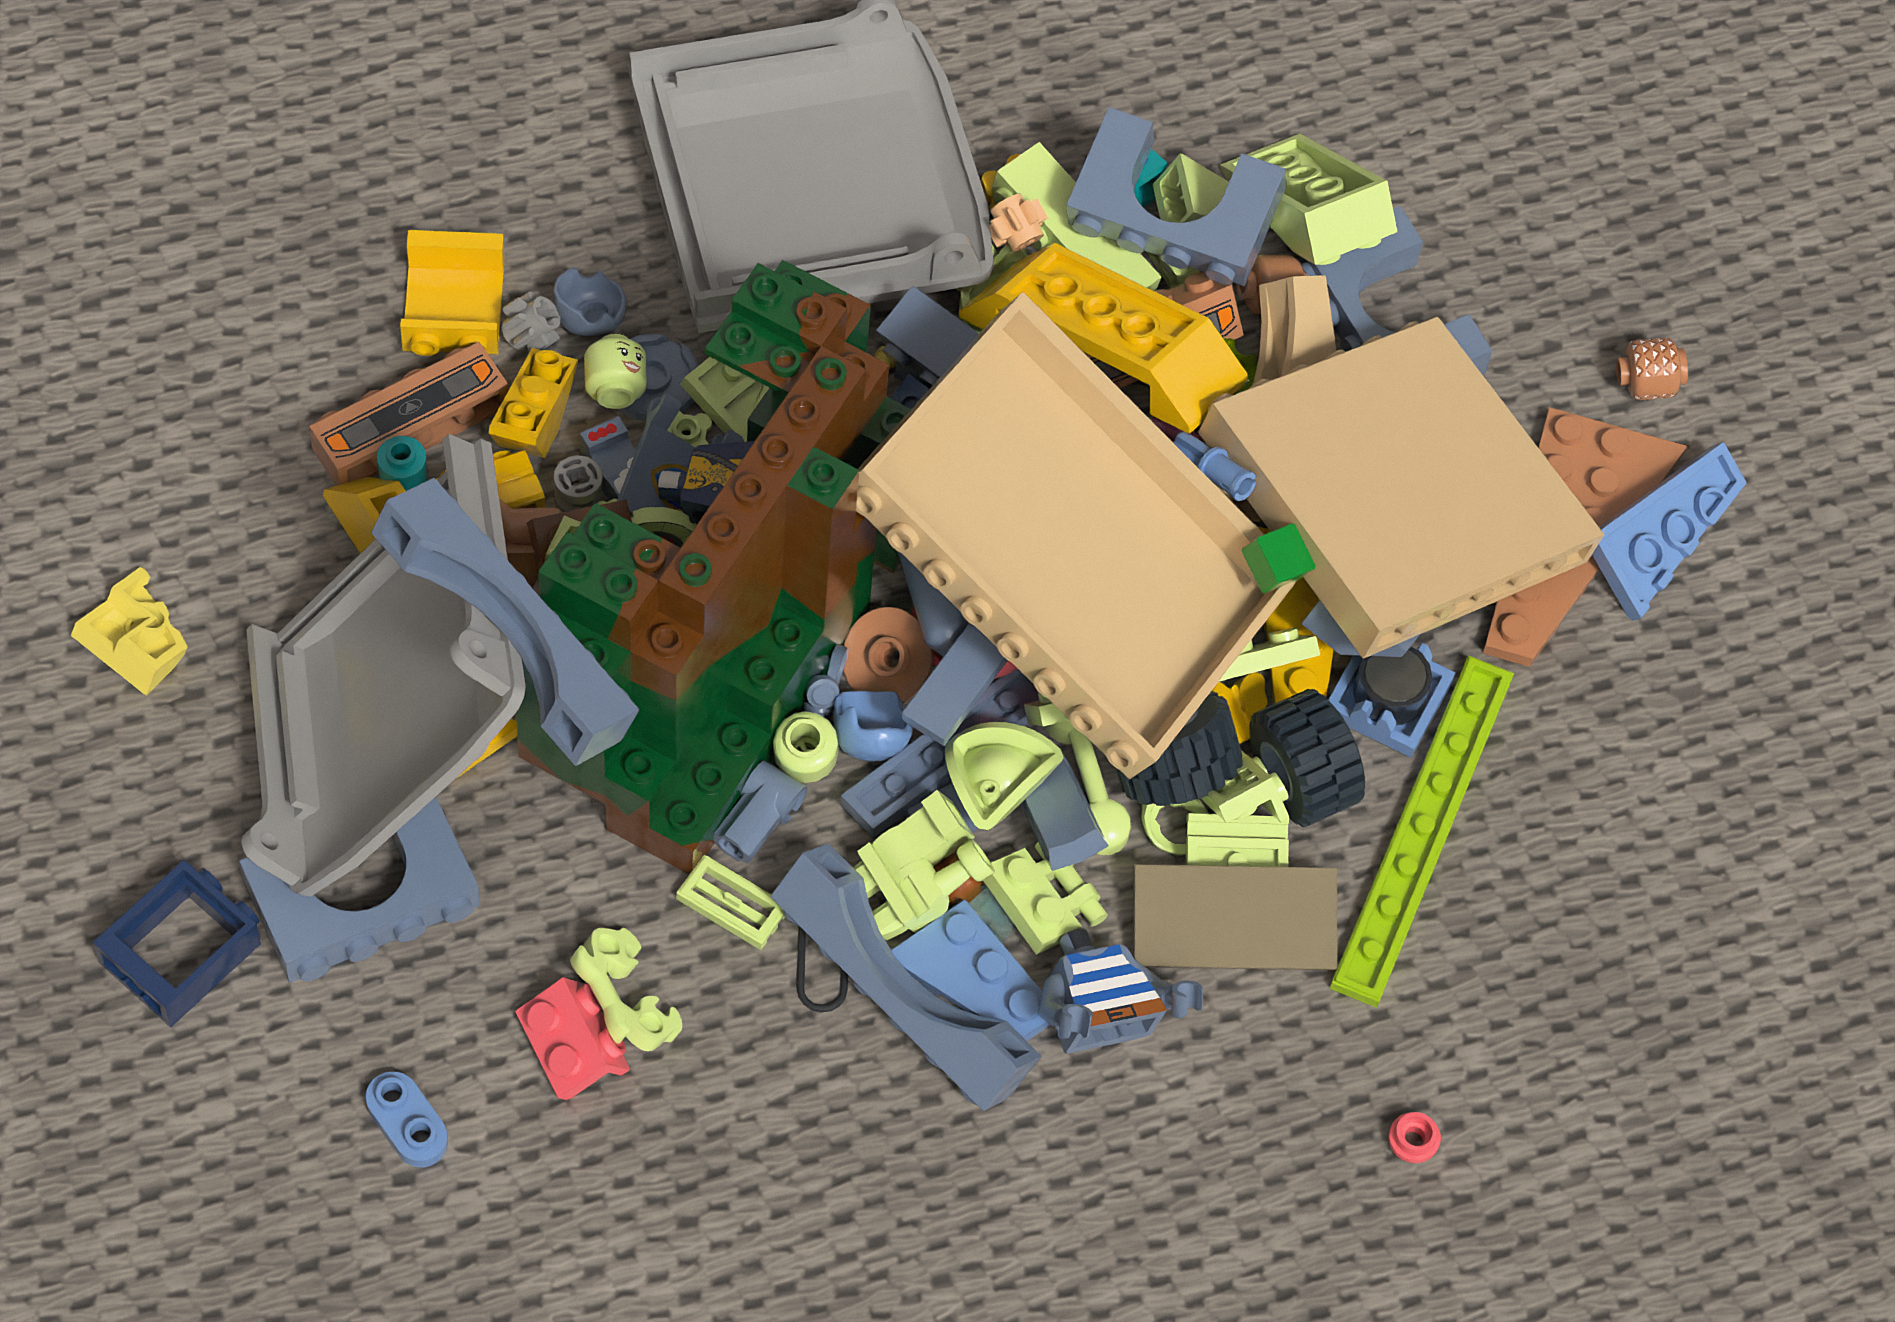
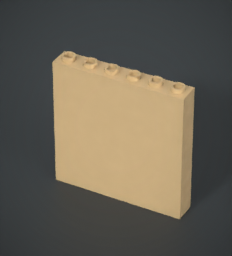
[1198,317,1604,659]

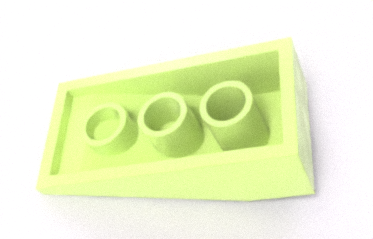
[1220,134,1397,265]

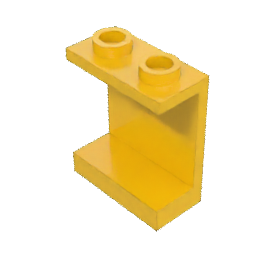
[400,230,505,356]

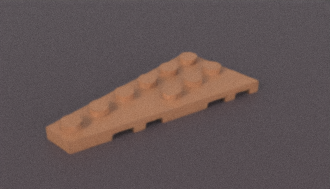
[1483,407,1687,667]

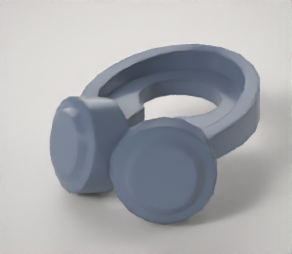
[803,644,849,718]

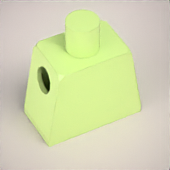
[1153,153,1229,223]

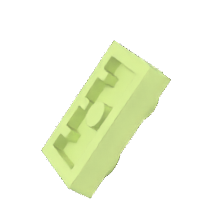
[1201,750,1289,823]

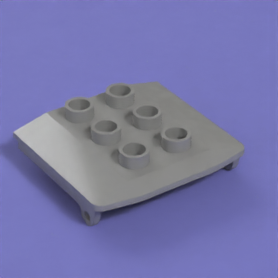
[628,0,993,333]
[241,434,526,897]

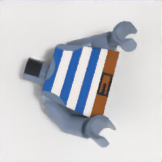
[1038,928,1203,1054]

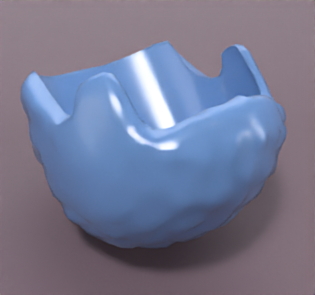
[833,691,912,762]

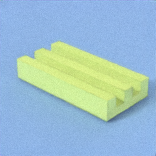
[676,854,785,950]

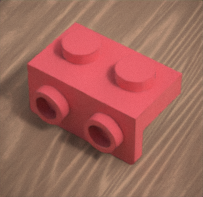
[515,977,630,1100]

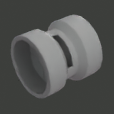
[554,455,603,513]

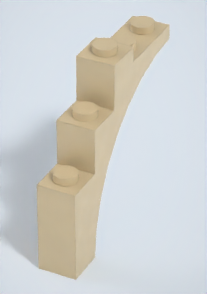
[1217,275,1336,523]

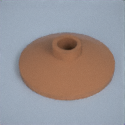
[844,607,934,704]

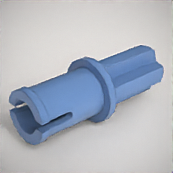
[1173,432,1256,501]

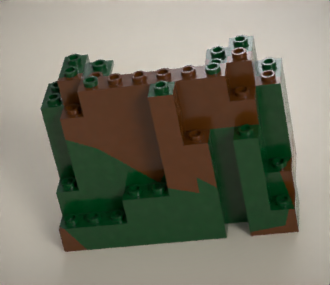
[516,260,911,875]

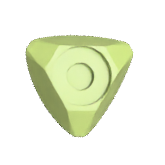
[945,722,1064,830]

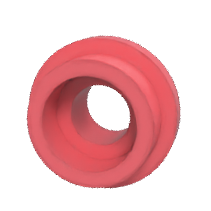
[1388,1112,1441,1163]

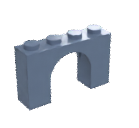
[1066,107,1286,286]
[1299,206,1493,375]
[239,797,480,983]

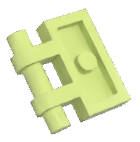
[983,843,1108,955]

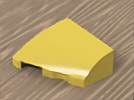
[71,567,188,696]

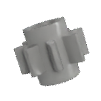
[502,292,560,352]

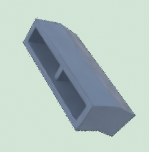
[1021,755,1109,871]

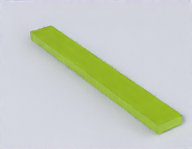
[1330,655,1514,1008]

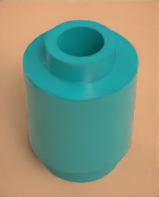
[377,436,428,491]

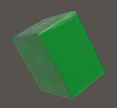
[1241,523,1316,593]

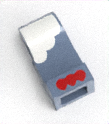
[580,416,636,501]

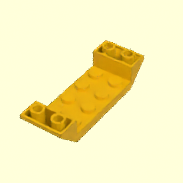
[959,243,1248,434]

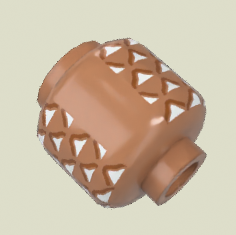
[1616,338,1688,400]

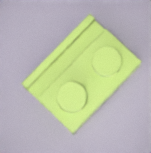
[1185,813,1289,867]

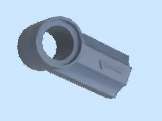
[713,760,808,864]

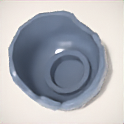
[553,267,627,337]

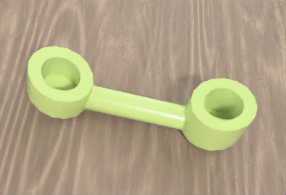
[1046,720,1131,855]

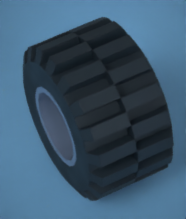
[1249,689,1365,827]
[1116,691,1243,806]

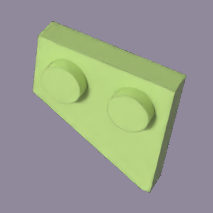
[680,357,769,442]

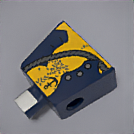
[658,441,755,525]

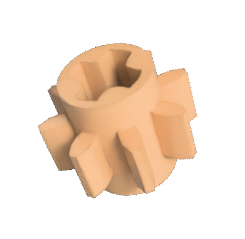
[989,193,1048,252]

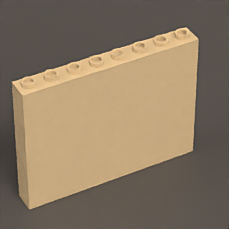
[856,292,1297,779]

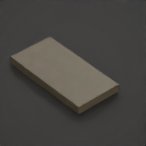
[1133,864,1337,971]

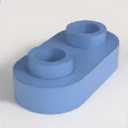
[366,1072,448,1167]

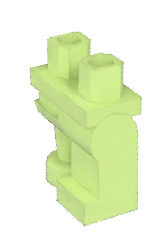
[853,790,995,940]

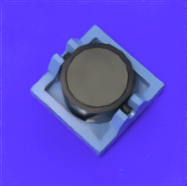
[1329,643,1455,758]

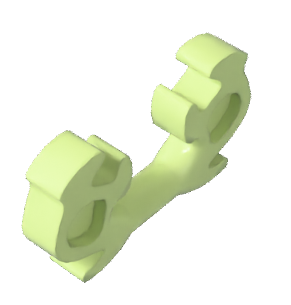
[570,928,683,1051]

